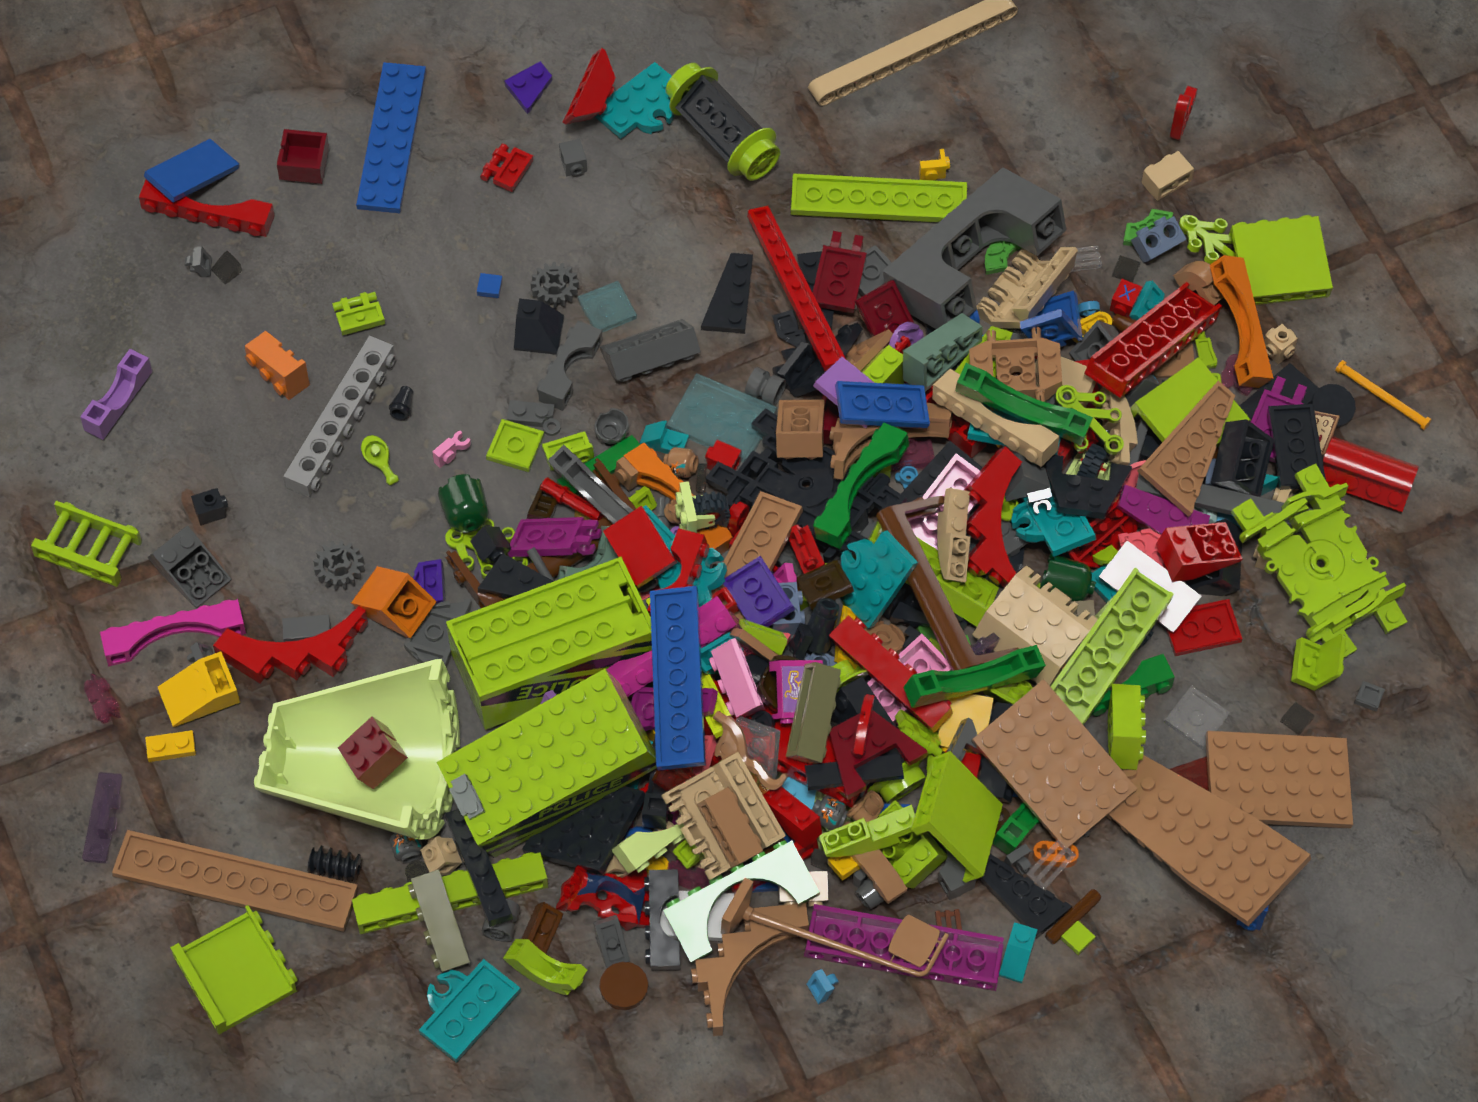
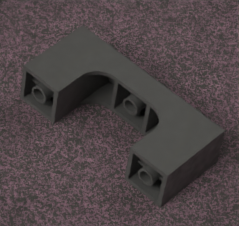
[883,167,1066,329]

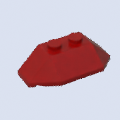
[562,48,616,125]
[1067,494,1139,568]

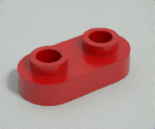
[727,501,749,537]

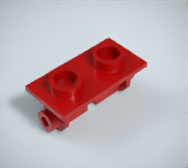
[789,525,825,574]

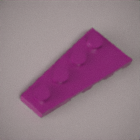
[1116,484,1210,535]
[631,687,718,731]

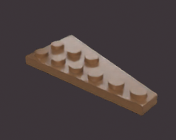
[1137,380,1235,517]

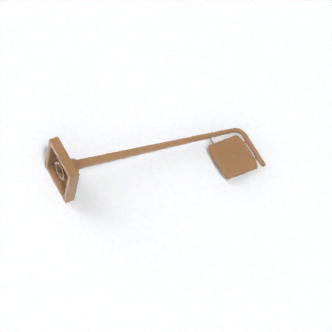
[720,878,949,977]

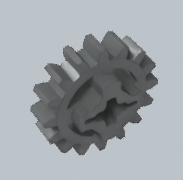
[530,262,579,308]
[313,540,364,589]

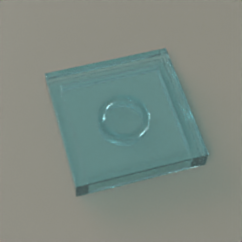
[578,281,637,332]

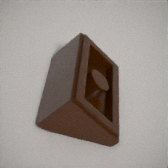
[521,902,564,954]

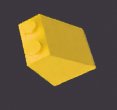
[938,694,994,754]

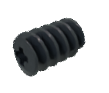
[307,845,361,883]

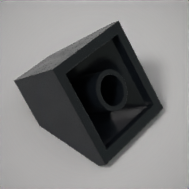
[514,298,564,355]

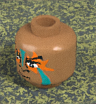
[663,447,699,478]

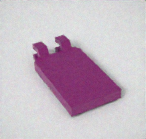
[1251,376,1307,463]
[508,517,602,557]

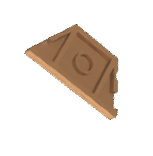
[845,329,893,371]

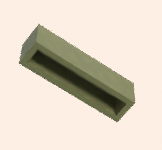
[786,662,841,764]
[408,869,470,972]

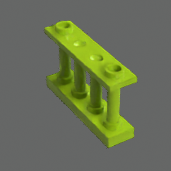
[31,501,142,587]

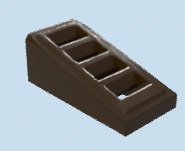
[527,483,558,519]

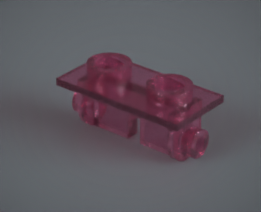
[83,673,121,723]
[667,860,717,890]

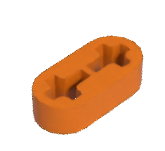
[1032,841,1079,868]

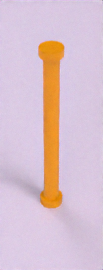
[1335,360,1432,430]

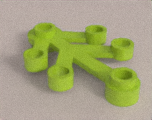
[1179,215,1236,264]
[1055,385,1124,455]
[445,519,528,579]

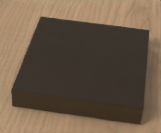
[796,560,854,610]

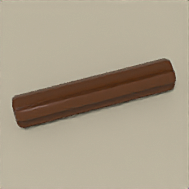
[1045,889,1101,944]

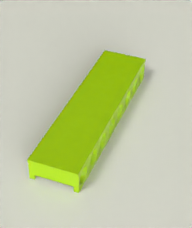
[1050,568,1174,725]

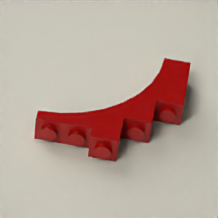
[964,446,1022,588]
[213,606,368,684]

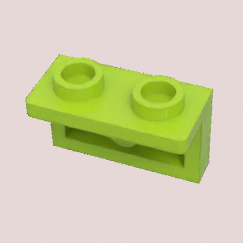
[542,431,594,471]

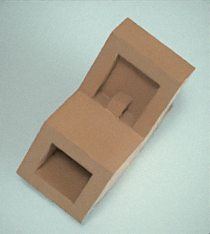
[1173,261,1224,305]

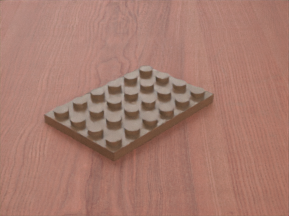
[971,679,1137,850]
[1206,731,1353,828]

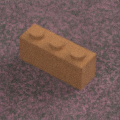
[697,787,763,868]

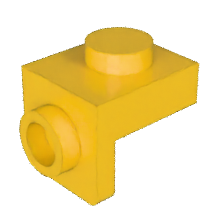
[919,149,950,181]

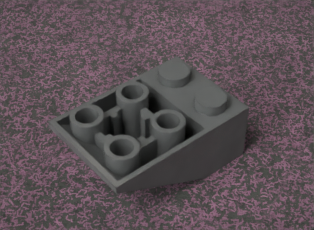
[147,525,231,608]

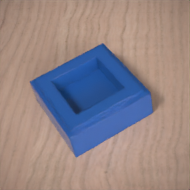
[477,273,503,298]

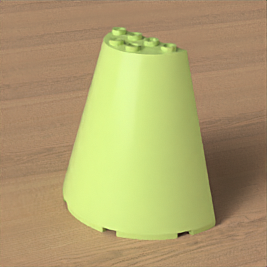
[254,659,460,840]

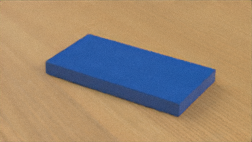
[144,139,239,203]
[835,381,930,428]

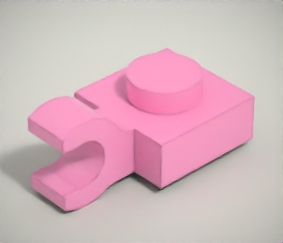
[433,431,471,468]

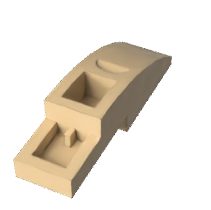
[1099,387,1138,465]
[937,488,970,583]

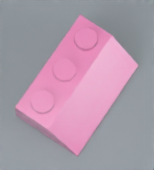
[709,638,765,720]

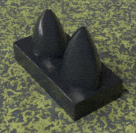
[772,342,815,390]

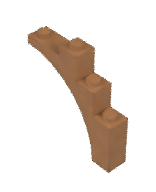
[830,403,953,479]
[691,903,809,1036]

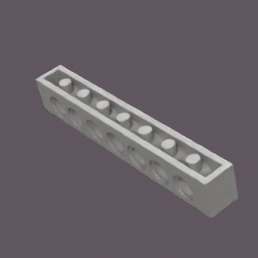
[283,335,396,498]

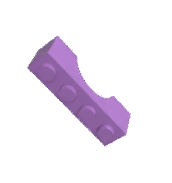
[80,349,152,440]

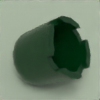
[438,474,489,533]
[1040,553,1096,601]

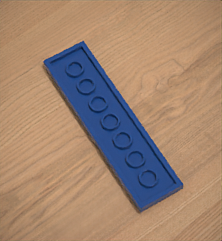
[356,62,426,213]
[650,586,706,770]

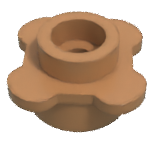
[664,499,681,523]

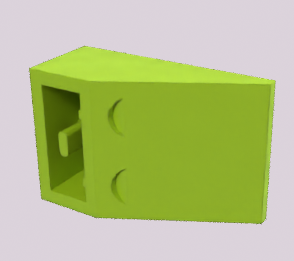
[878,800,948,889]

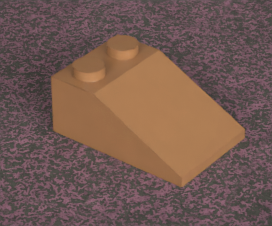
[776,400,825,459]

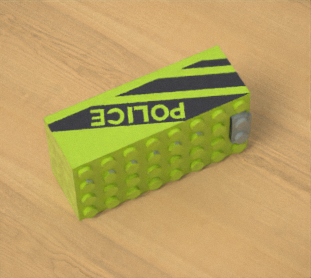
[446,557,652,730]
[437,669,657,857]

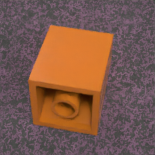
[351,566,437,638]

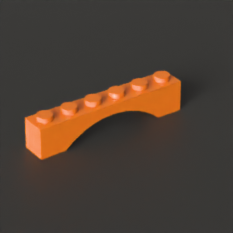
[1210,255,1274,388]
[623,443,733,554]

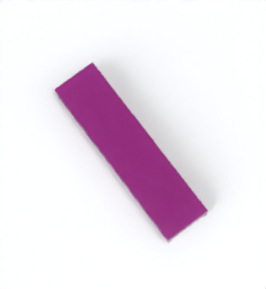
[804,904,1004,991]

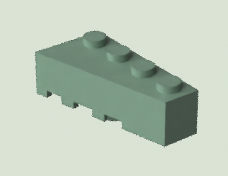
[903,313,983,392]

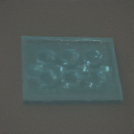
[667,373,777,462]

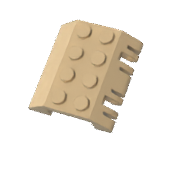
[977,247,1078,328]
[972,565,1098,686]
[661,752,786,880]

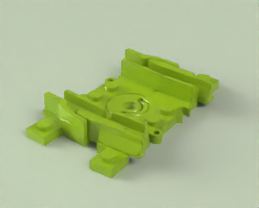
[1230,464,1408,658]

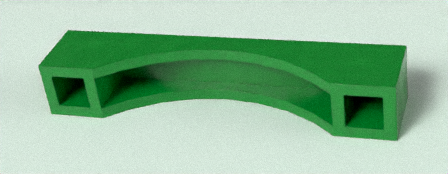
[955,363,1093,446]
[813,423,909,549]
[903,645,1046,708]
[1091,654,1175,716]
[992,802,1040,855]

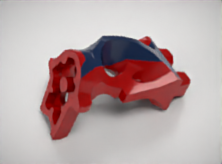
[556,866,650,931]

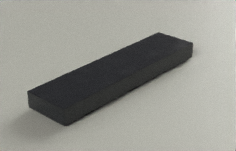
[805,754,904,791]

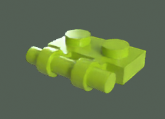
[332,292,385,336]
[895,709,942,756]

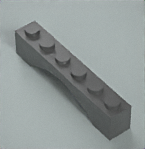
[548,445,634,524]

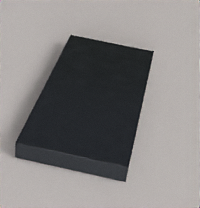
[1239,363,1319,422]
[1267,404,1326,490]

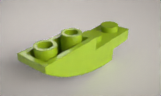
[819,805,916,857]

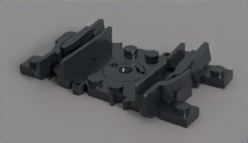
[705,408,907,564]

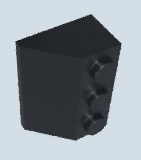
[1210,419,1274,497]
[1186,518,1242,596]

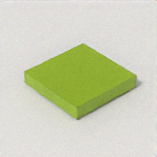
[486,419,544,472]

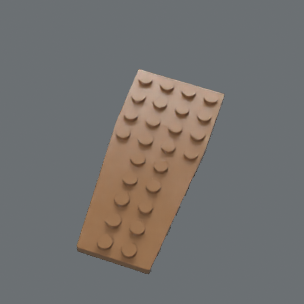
[1106,755,1311,926]

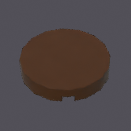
[599,962,648,1010]

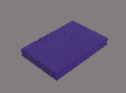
[723,556,796,627]

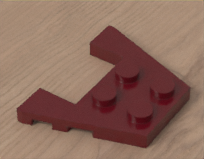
[829,710,928,800]

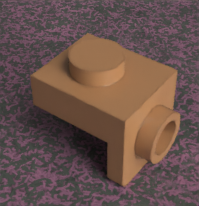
[614,457,638,491]

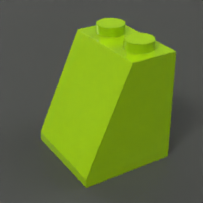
[861,345,904,384]

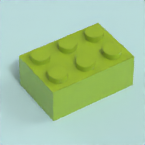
[1107,684,1146,770]

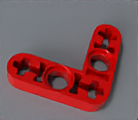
[1170,86,1198,140]

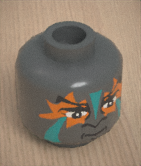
[812,795,848,831]
[389,833,424,863]

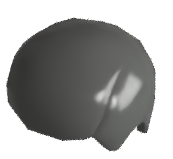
[594,408,629,444]

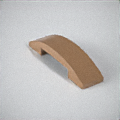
[842,821,907,904]

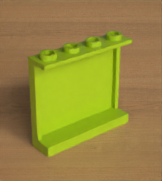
[1229,215,1333,305]
[1130,357,1250,453]
[911,751,1003,883]
[170,905,298,1034]

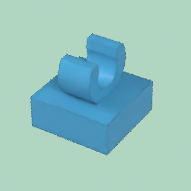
[807,969,839,1004]

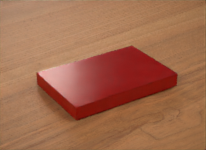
[603,506,677,588]
[1166,599,1242,656]

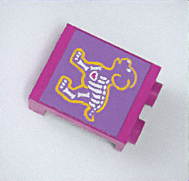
[769,660,823,724]

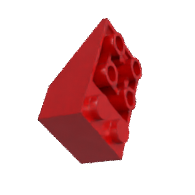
[1156,522,1243,582]

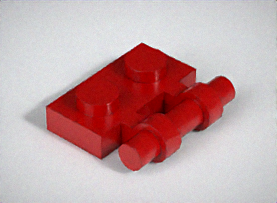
[480,143,533,192]

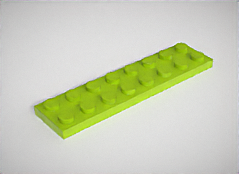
[791,174,967,222]

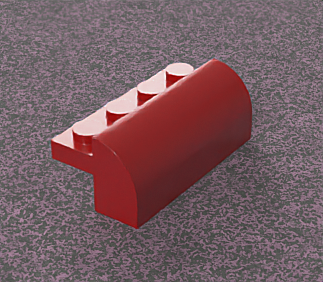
[1323,436,1419,512]

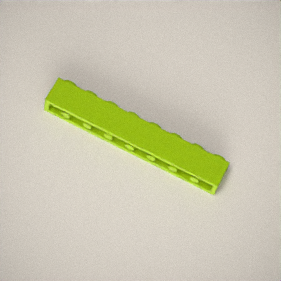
[352,852,548,934]

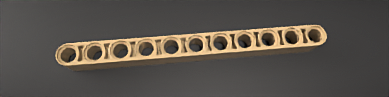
[808,0,1018,106]

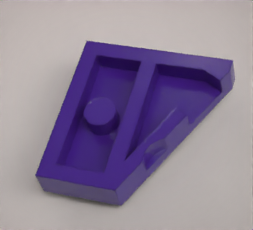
[504,61,552,114]
[413,559,445,604]

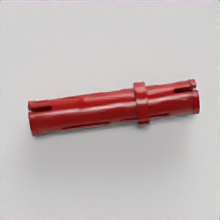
[540,477,603,521]

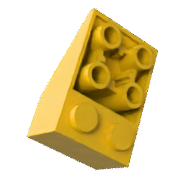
[157,651,240,727]

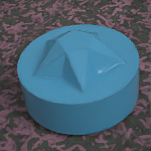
[1078,301,1100,317]

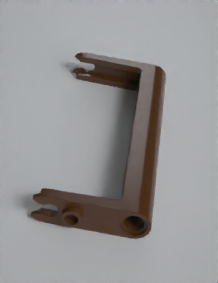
[445,458,636,608]
[876,496,1019,671]

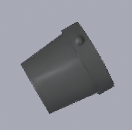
[855,877,885,910]

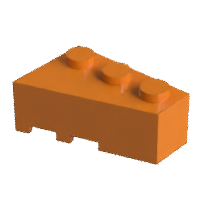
[245,331,310,400]

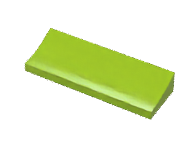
[868,521,999,627]

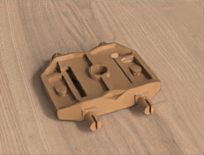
[969,327,1062,411]

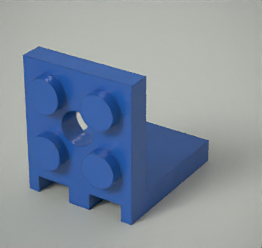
[1020,290,1083,347]

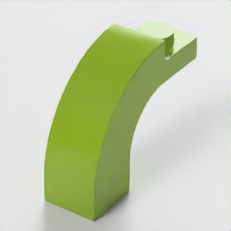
[503,939,587,995]

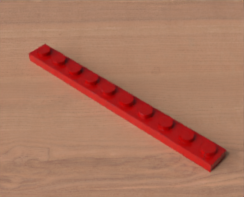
[747,206,846,371]

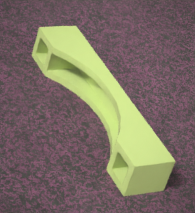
[612,823,685,873]

